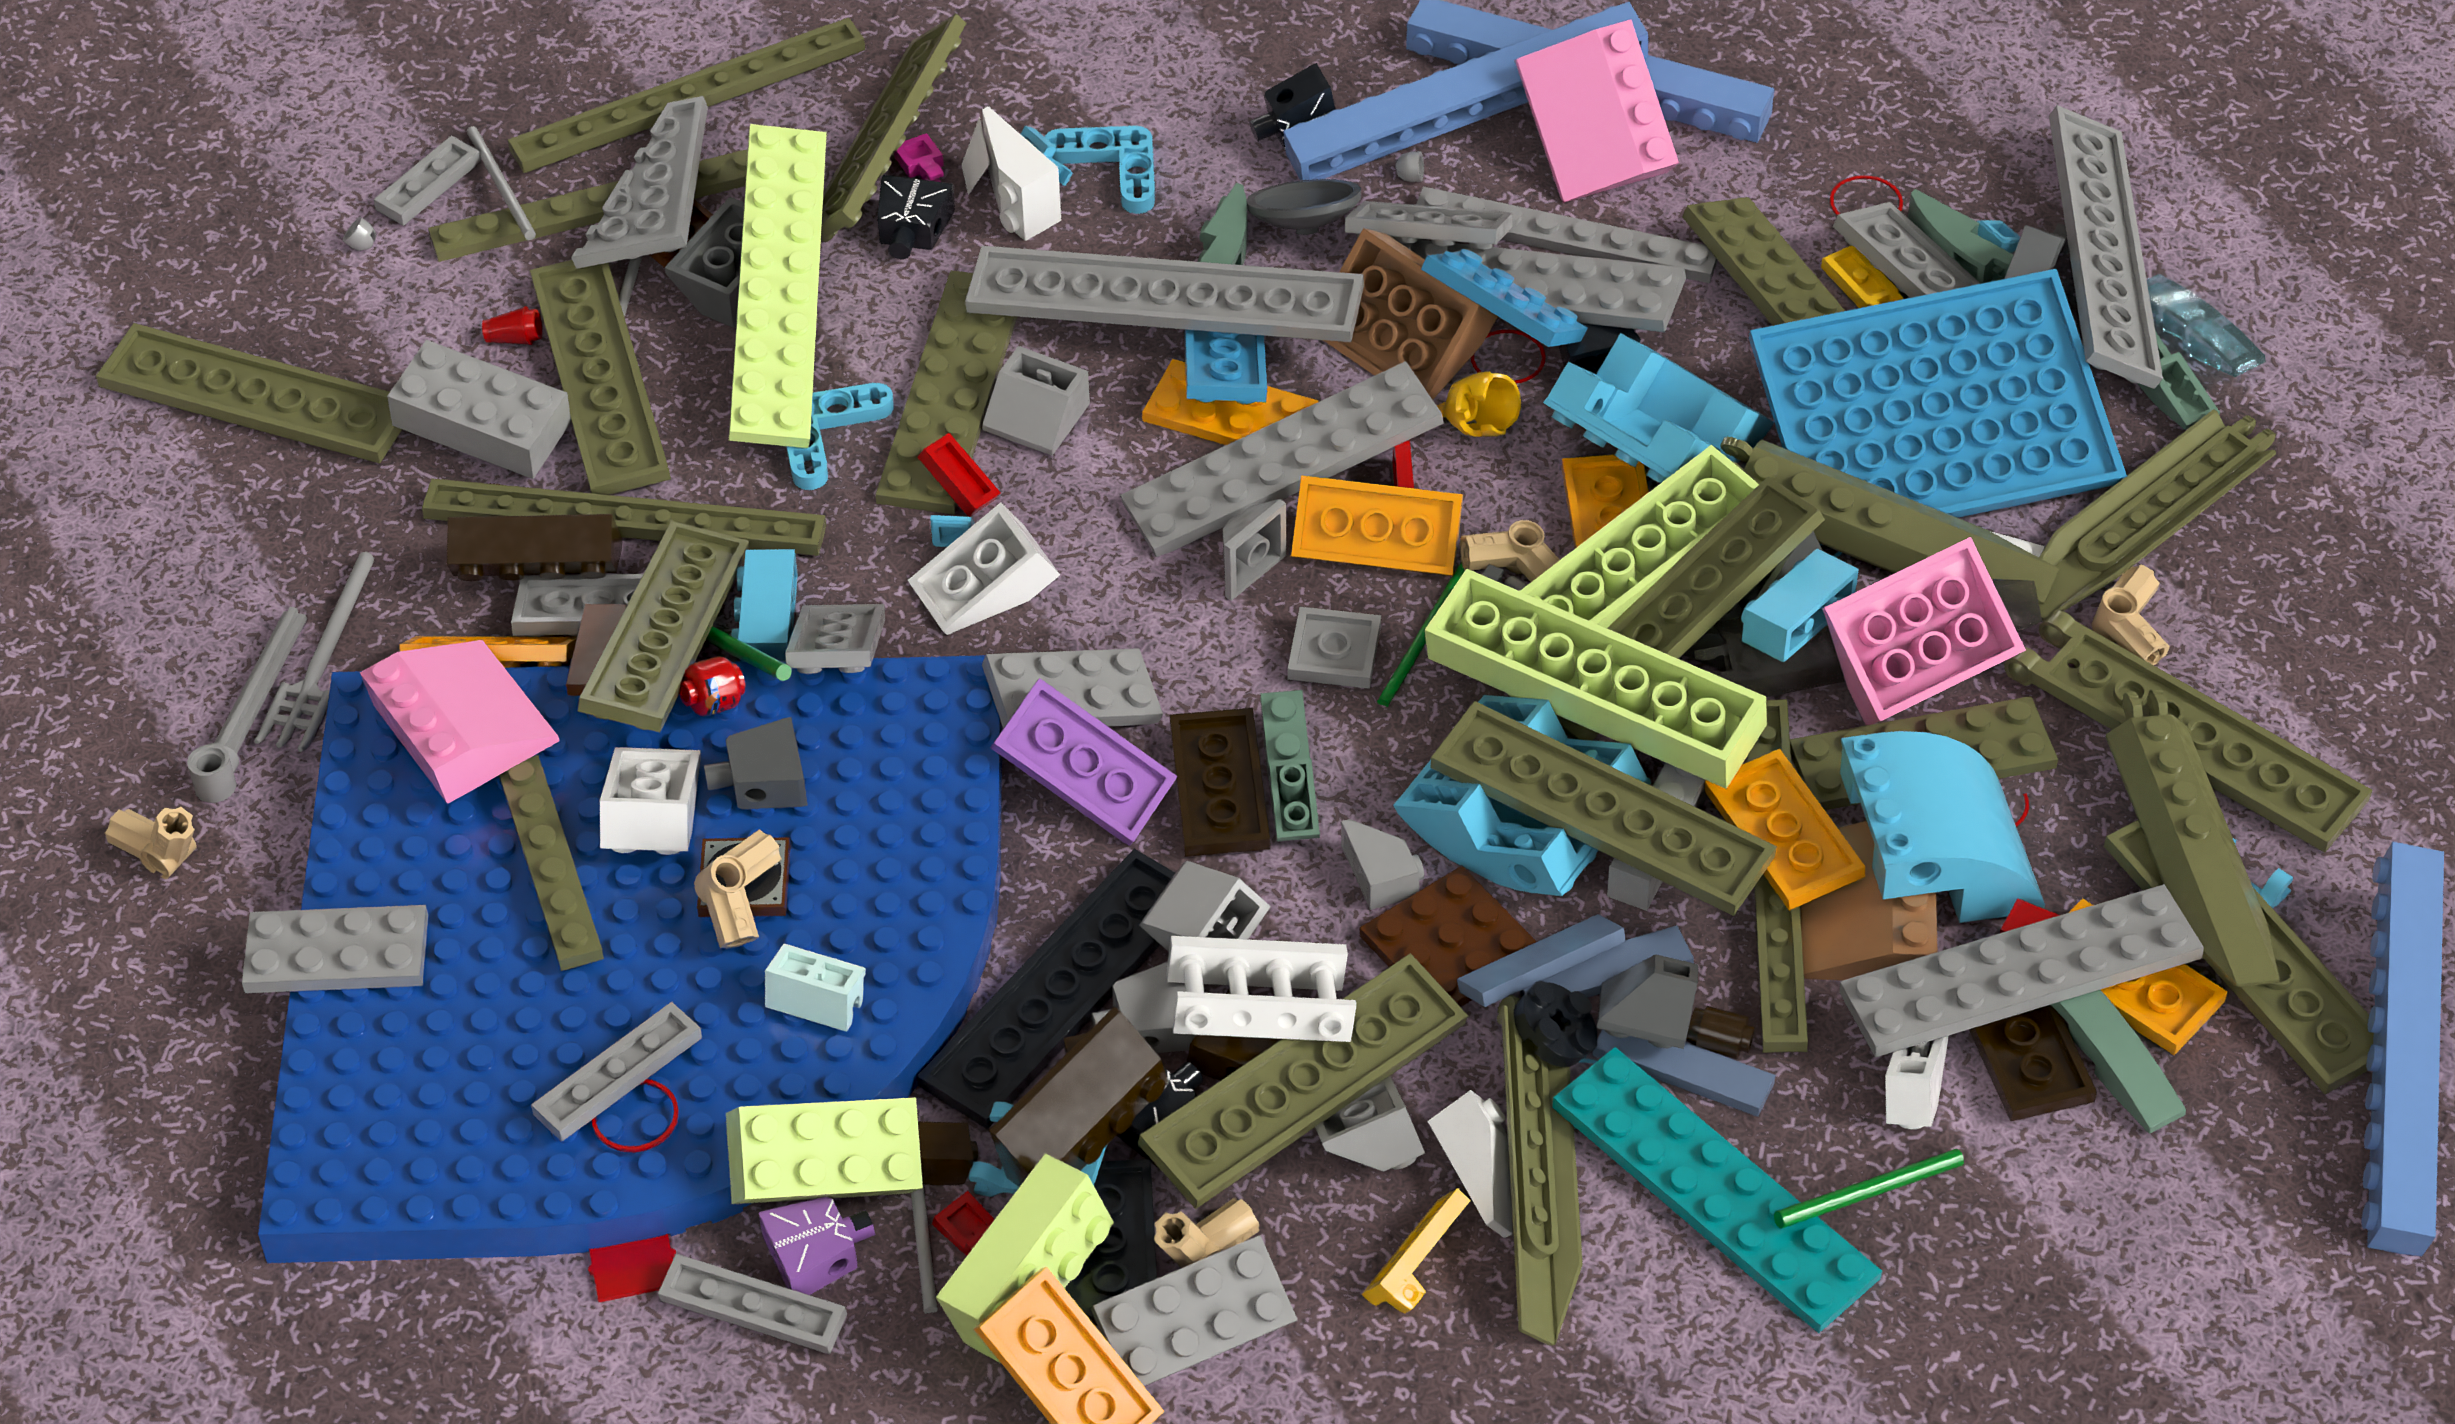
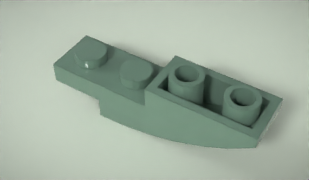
[1198,183,1248,265]
[1908,189,2013,284]
[1260,690,1320,841]

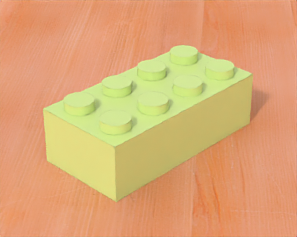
[726,1098,923,1204]
[936,1153,1114,1363]

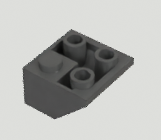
[1597,954,1699,1049]

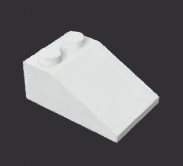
[982,106,1061,241]
[908,502,1060,635]
[600,747,701,855]

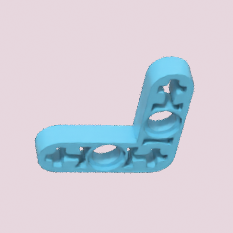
[1044,126,1155,214]
[786,383,894,490]

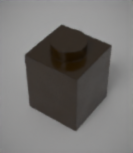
[918,1121,978,1186]

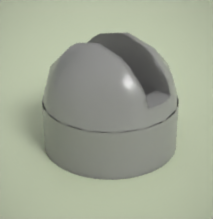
[1395,151,1424,182]
[343,217,377,251]

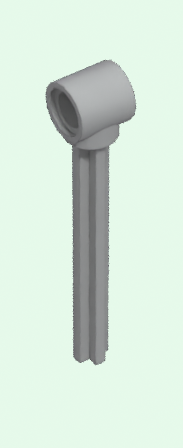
[187,607,307,803]

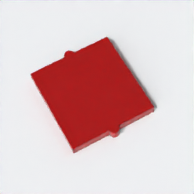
[588,1234,677,1303]

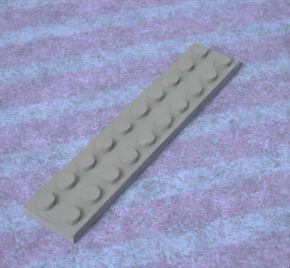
[2049,105,2163,389]
[965,246,1364,342]

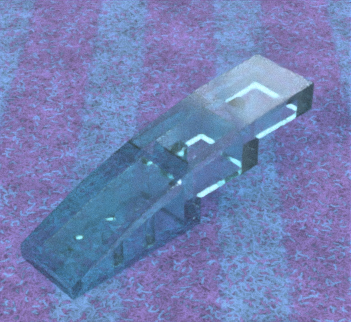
[2147,274,2266,377]

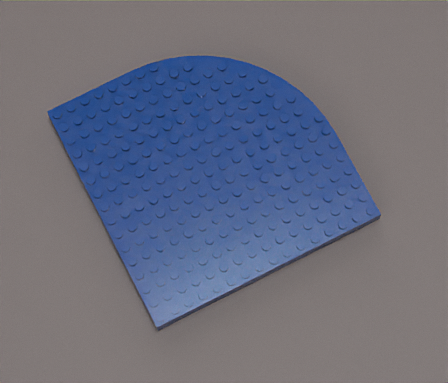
[258,655,1003,1263]

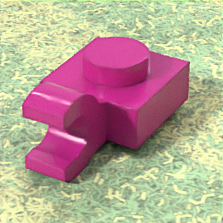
[894,133,944,182]

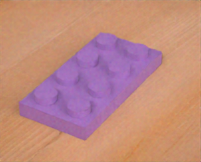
[990,678,1178,846]

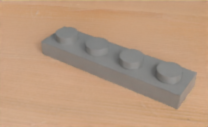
[531,1002,702,1142]
[658,1254,847,1354]

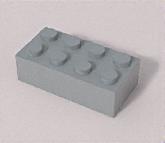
[387,340,571,479]

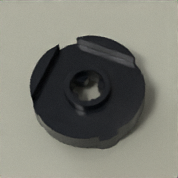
[1514,981,1597,1067]

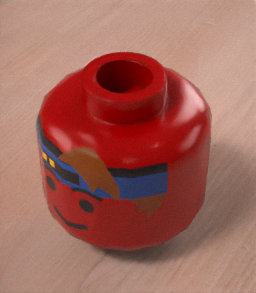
[679,656,745,717]

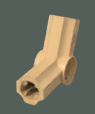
[1460,520,1560,582]
[2091,564,2170,665]
[105,807,196,879]
[694,829,782,949]
[1154,1198,1259,1268]

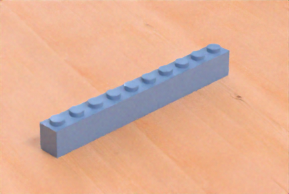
[1406,0,1774,143]
[1283,2,1648,180]
[2361,841,2444,1256]

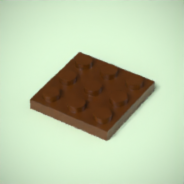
[1359,865,1537,1007]

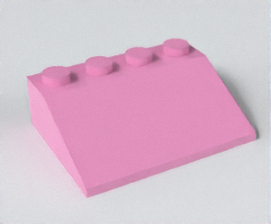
[1515,20,1679,203]
[1822,537,2026,725]
[360,640,560,804]

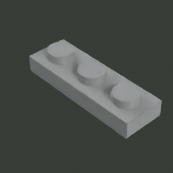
[374,135,481,226]

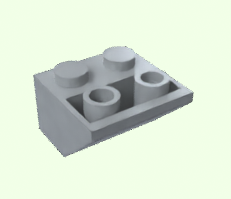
[982,346,1090,456]
[1139,861,1271,952]

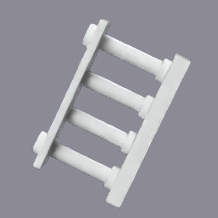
[1166,936,1356,1042]

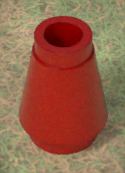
[482,306,543,345]

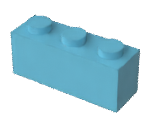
[731,549,798,662]
[1741,549,1859,663]

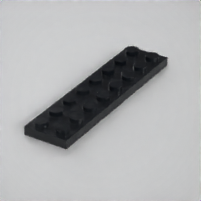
[917,849,1175,1129]

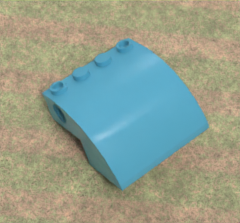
[1543,333,1774,483]
[1393,695,1651,896]
[1840,731,2045,923]

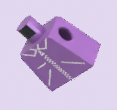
[759,1197,875,1295]

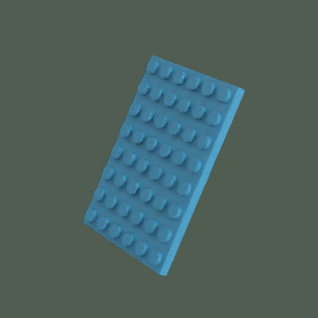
[1749,269,2127,546]

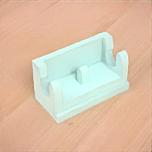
[765,944,865,1032]

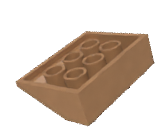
[1323,228,1498,400]
[1800,821,1938,981]

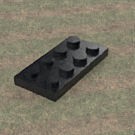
[1065,1159,1157,1326]

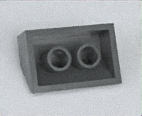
[665,197,744,328]

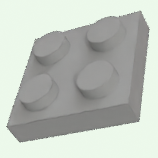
[1288,607,1381,689]

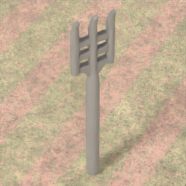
[254,552,374,752]

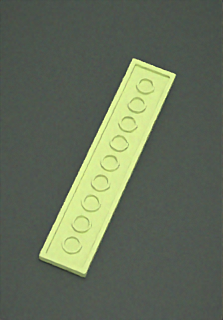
[729,124,827,448]

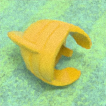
[1437,371,1521,437]

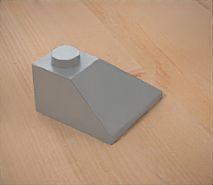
[1222,499,1286,601]
[1315,1076,1425,1171]

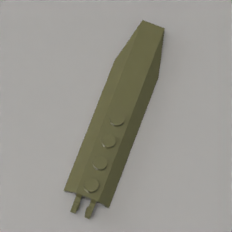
[2018,409,2276,621]
[1720,436,2059,604]
[2105,689,2279,987]
[1497,995,1583,1345]

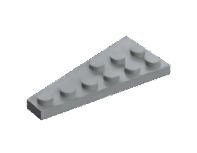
[571,96,708,269]

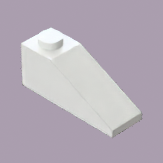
[1885,1035,1949,1129]
[1428,1090,1513,1238]

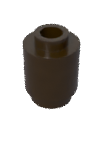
[1687,1006,1755,1059]

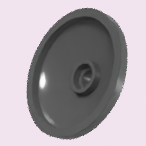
[1246,179,1361,235]

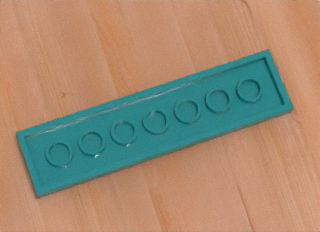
[1552,1047,1882,1333]

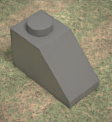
[1341,819,1424,910]

